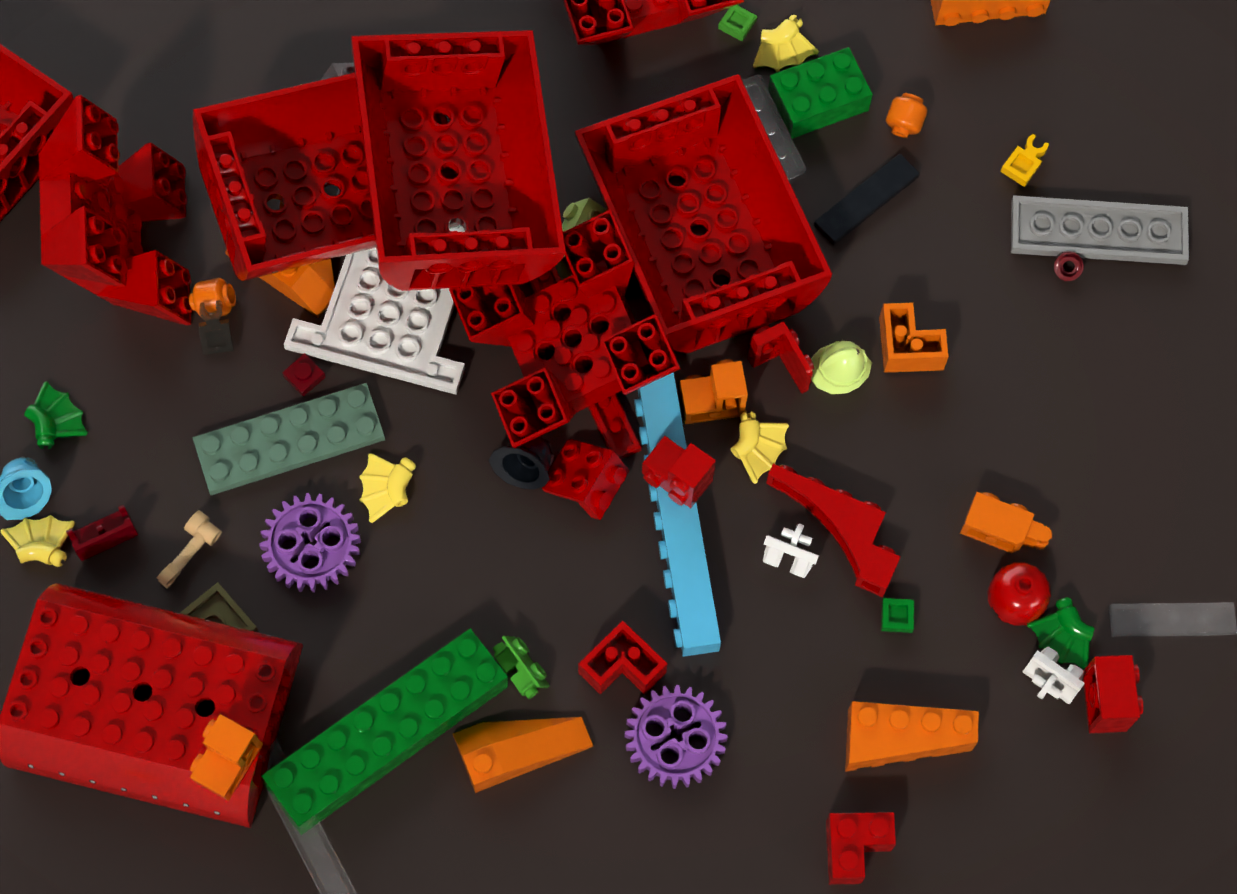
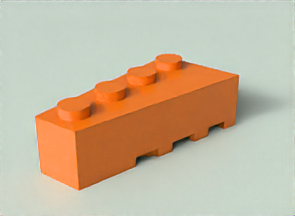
[930,0,1050,26]

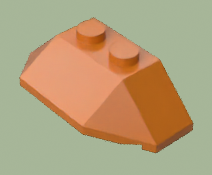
[225,250,335,318]

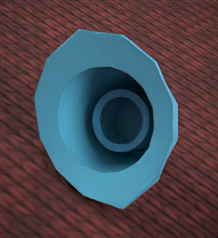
[0,457,52,520]

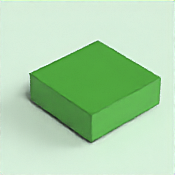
[718,5,757,42]

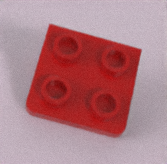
[748,321,814,394]
[542,439,630,520]

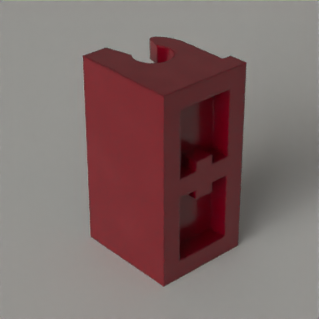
[66,504,138,561]

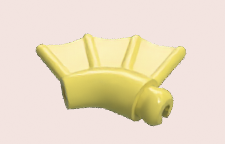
[753,15,819,72]
[731,411,789,484]
[359,453,416,523]
[1,515,75,567]

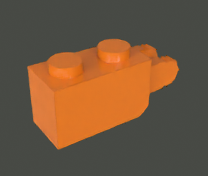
[960,492,1052,553]

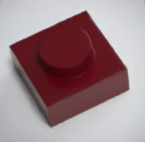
[282,353,326,397]

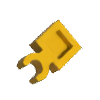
[1000,134,1049,187]

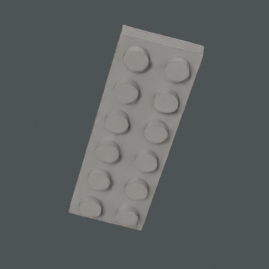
[1011,195,1189,265]

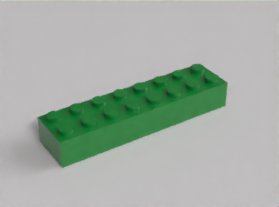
[261,628,508,835]

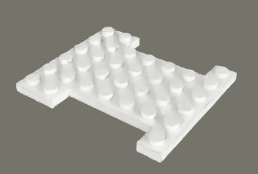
[284,190,465,395]

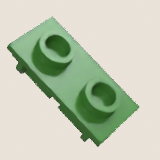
[493,636,550,699]

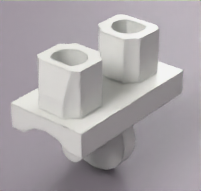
[763,524,820,578]
[1023,647,1085,704]

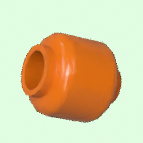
[886,93,928,138]
[189,278,236,319]

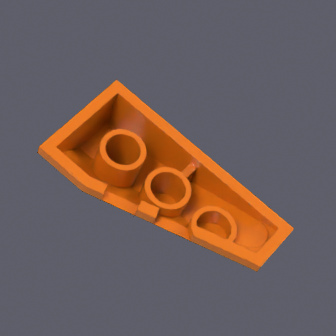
[453,717,593,793]

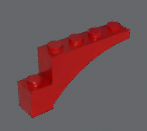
[766,464,901,597]

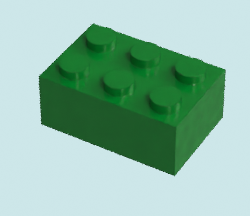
[768,47,873,139]

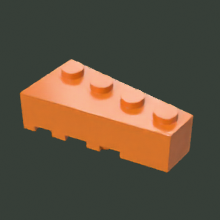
[845,701,979,772]

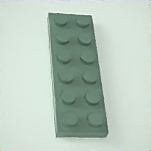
[192,383,385,495]

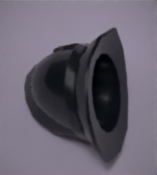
[488,437,554,490]

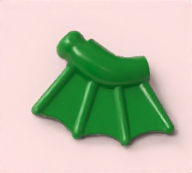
[24,381,88,449]
[1027,597,1095,670]

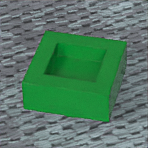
[881,598,914,633]

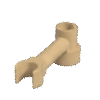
[157,510,222,589]

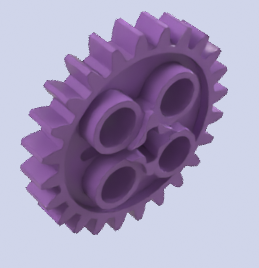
[259,493,361,593]
[625,685,728,789]

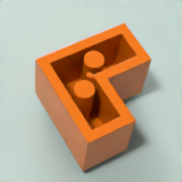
[879,303,949,373]
[679,359,748,424]
[190,714,263,801]

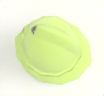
[811,341,872,394]

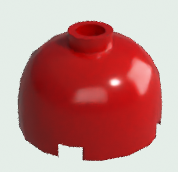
[987,562,1051,626]

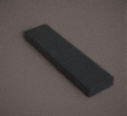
[814,154,920,246]

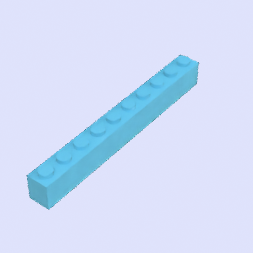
[634,372,721,657]

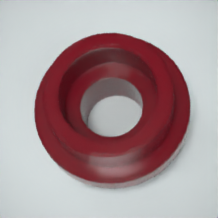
[1054,251,1084,281]

